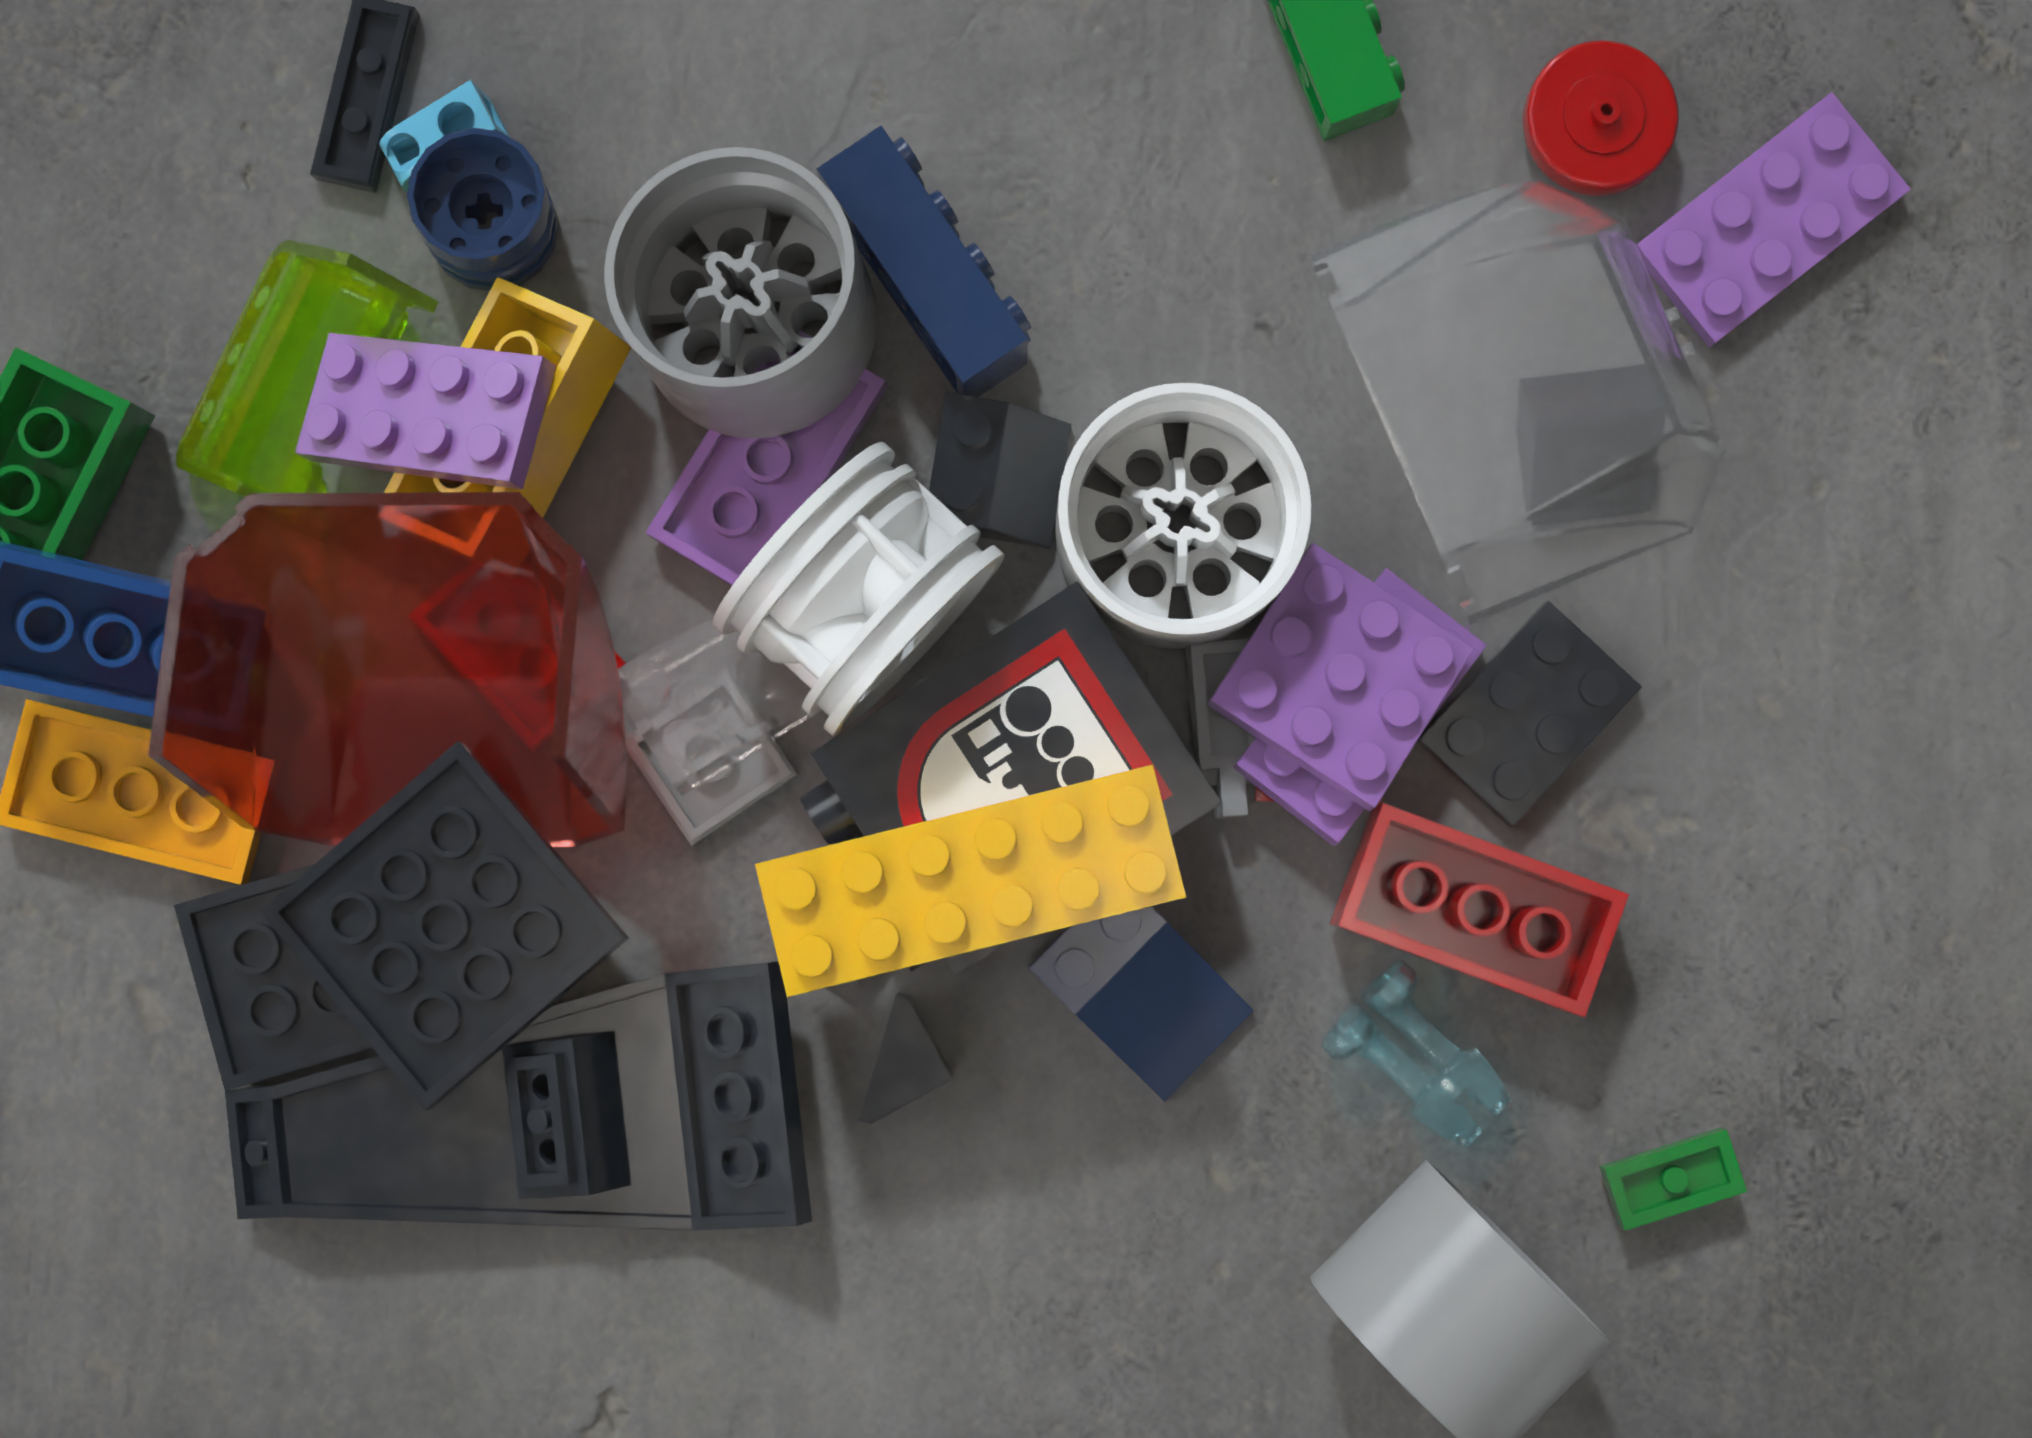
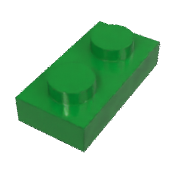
[1599,1127,1748,1231]

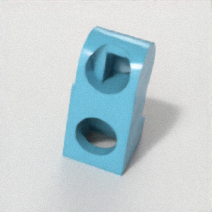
[379,80,511,192]

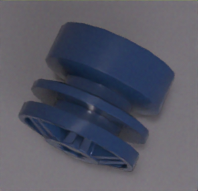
[407,128,558,291]

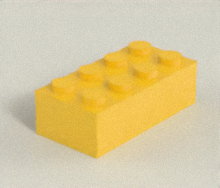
[378,277,631,574]

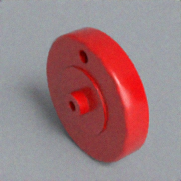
[1522,40,1679,196]

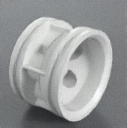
[713,442,1005,738]

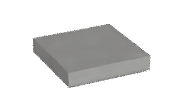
[621,670,798,846]

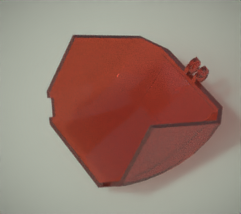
[148,492,627,847]

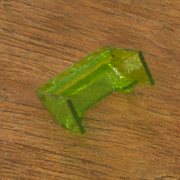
[176,240,439,536]

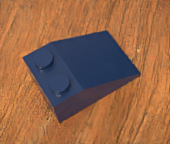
[1028,906,1254,1102]

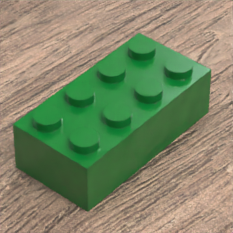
[0,347,156,560]

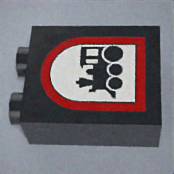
[800,582,1222,976]

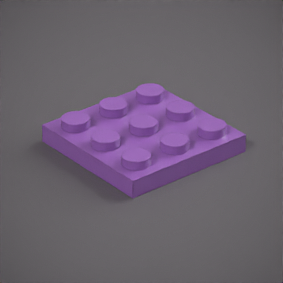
[1207,542,1475,811]

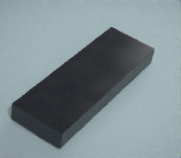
[310,0,420,193]

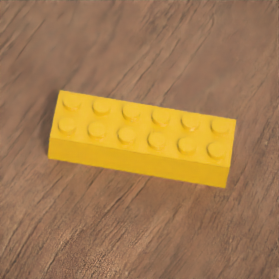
[755,765,1186,997]

